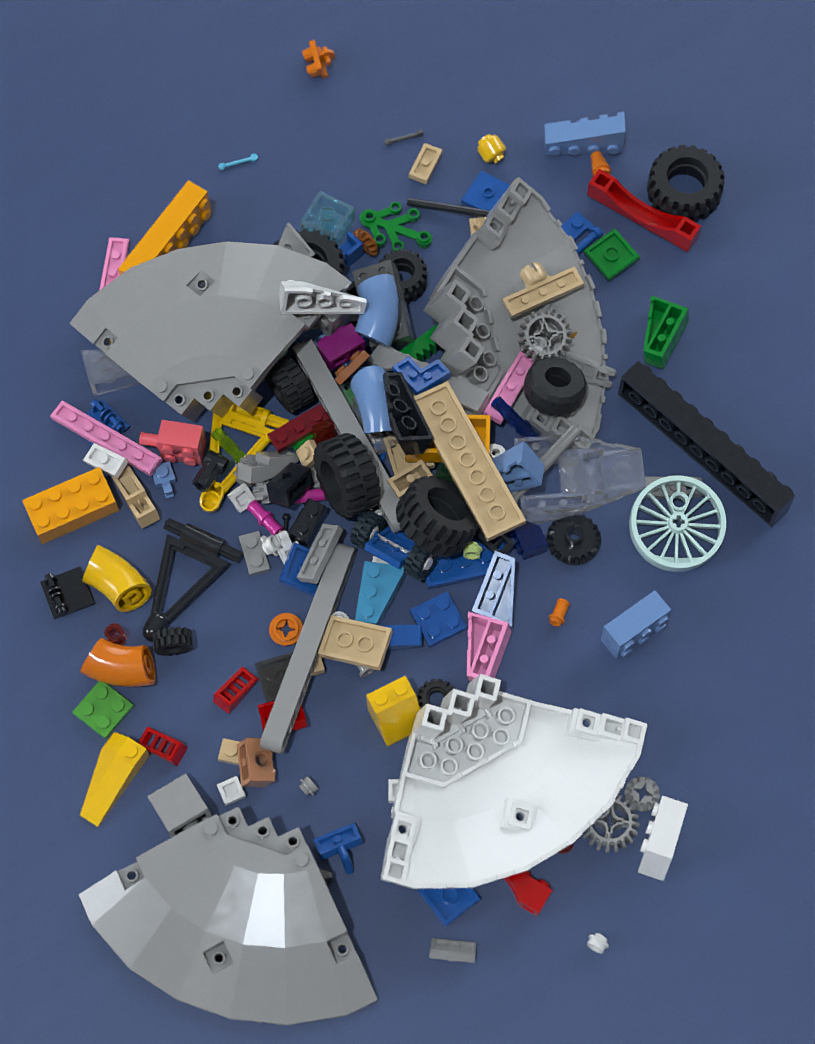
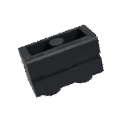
[288,498,328,548]

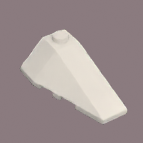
[279,280,367,314]

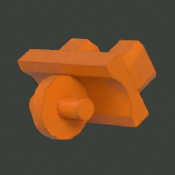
[302,40,335,79]

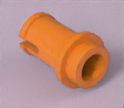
[548,598,570,627]

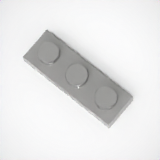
[297,524,343,584]

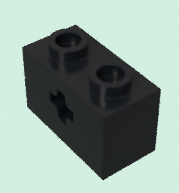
[266,462,314,507]

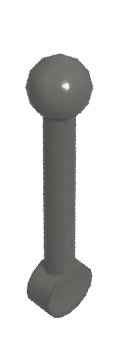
[384,130,424,146]

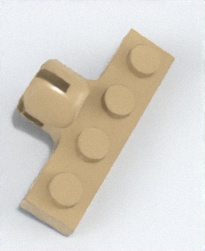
[502,262,584,319]

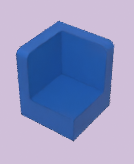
[338,231,364,267]

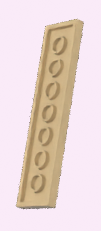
[414,381,526,542]

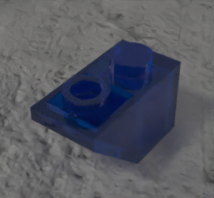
[507,521,548,560]

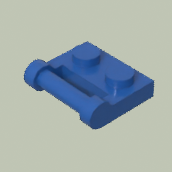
[561,211,603,257]

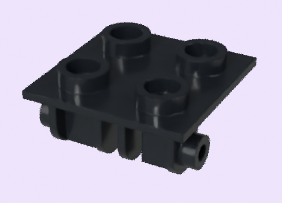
[40,566,94,619]

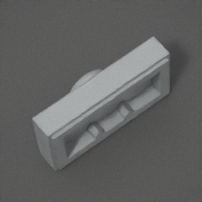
[429,938,476,963]

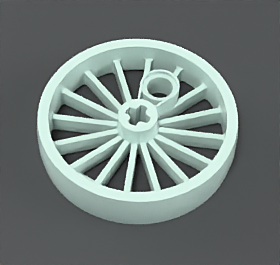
[629,475,726,572]

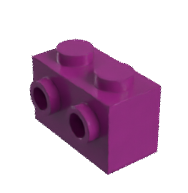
[317,323,365,371]

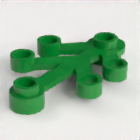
[360,201,432,252]

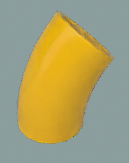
[82,545,152,612]

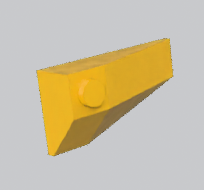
[80,732,150,827]

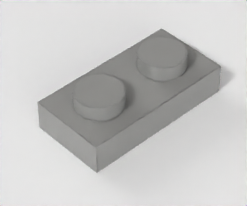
[239,531,270,577]

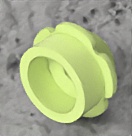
[463,541,483,560]

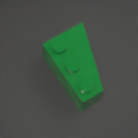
[643,295,689,369]

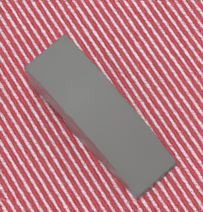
[237,450,299,484]

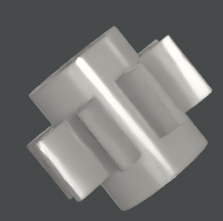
[253,479,271,504]

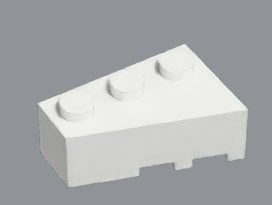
[638,796,688,881]

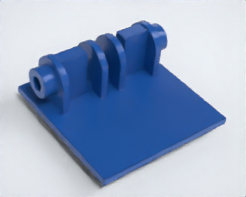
[84,399,130,445]

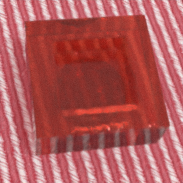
[312,418,335,445]

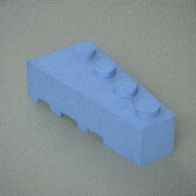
[543,112,626,156]

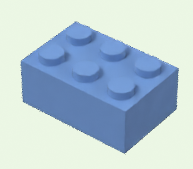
[601,590,671,660]

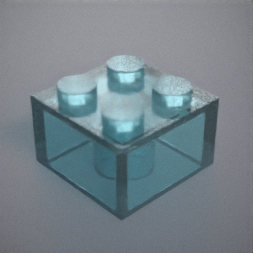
[300,191,355,246]

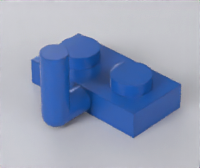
[313,823,363,874]

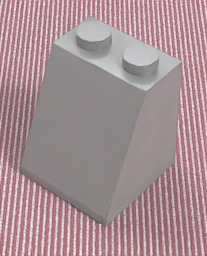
[147,774,212,838]

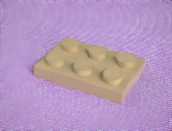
[318,615,393,671]

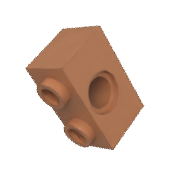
[237,738,276,787]

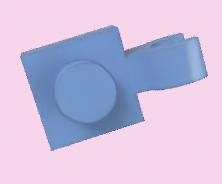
[152,461,176,499]

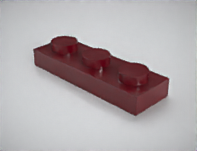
[267,404,332,454]

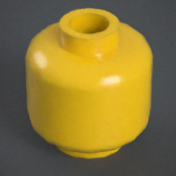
[477,134,506,164]

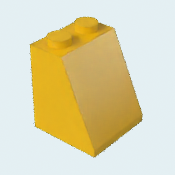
[366,676,420,747]

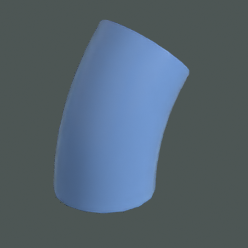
[354,274,399,347]
[350,365,392,434]

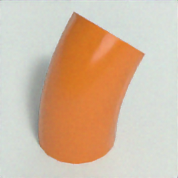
[80,638,156,687]

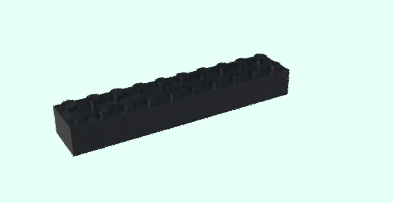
[618,361,795,527]

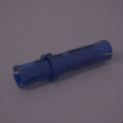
[491,396,542,446]

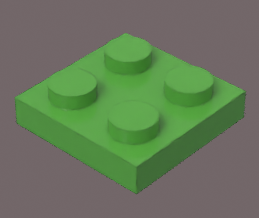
[72,681,134,740]

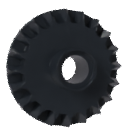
[546,512,601,565]

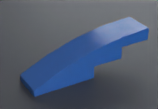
[383,625,422,652]

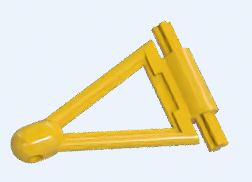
[200,403,290,513]

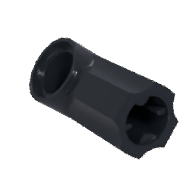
[192,450,229,492]

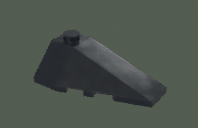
[383,372,434,455]

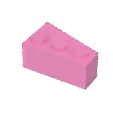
[467,611,512,682]

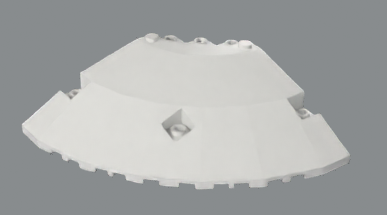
[381,674,647,889]

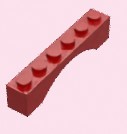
[587,169,701,252]
[503,871,552,917]

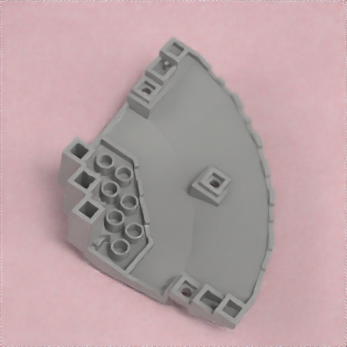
[423,177,609,454]
[69,241,352,422]
[79,807,378,1026]

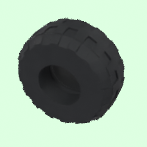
[523,357,587,416]

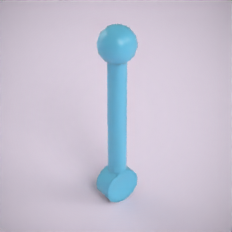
[218,154,258,170]

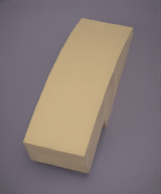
[111,465,160,529]

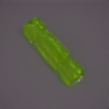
[211,428,245,463]

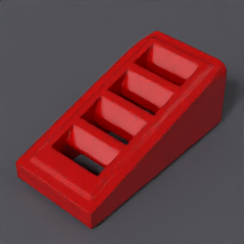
[213,666,258,714]
[138,726,187,766]

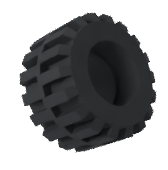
[379,248,427,304]
[266,357,314,413]

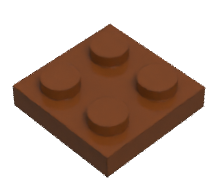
[334,350,370,385]

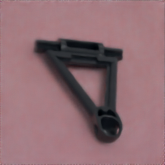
[142,518,243,642]

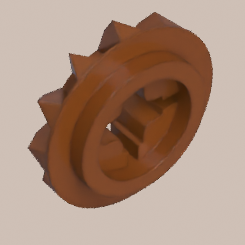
[353,228,378,257]

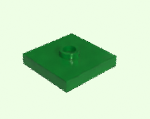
[584,228,640,282]

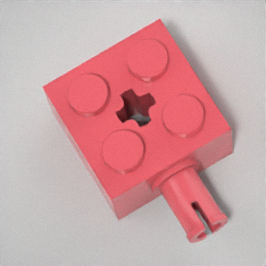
[139,420,207,466]

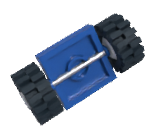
[350,510,439,581]

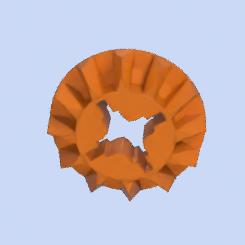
[269,613,303,647]

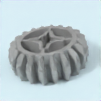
[517,309,573,362]
[583,795,639,853]

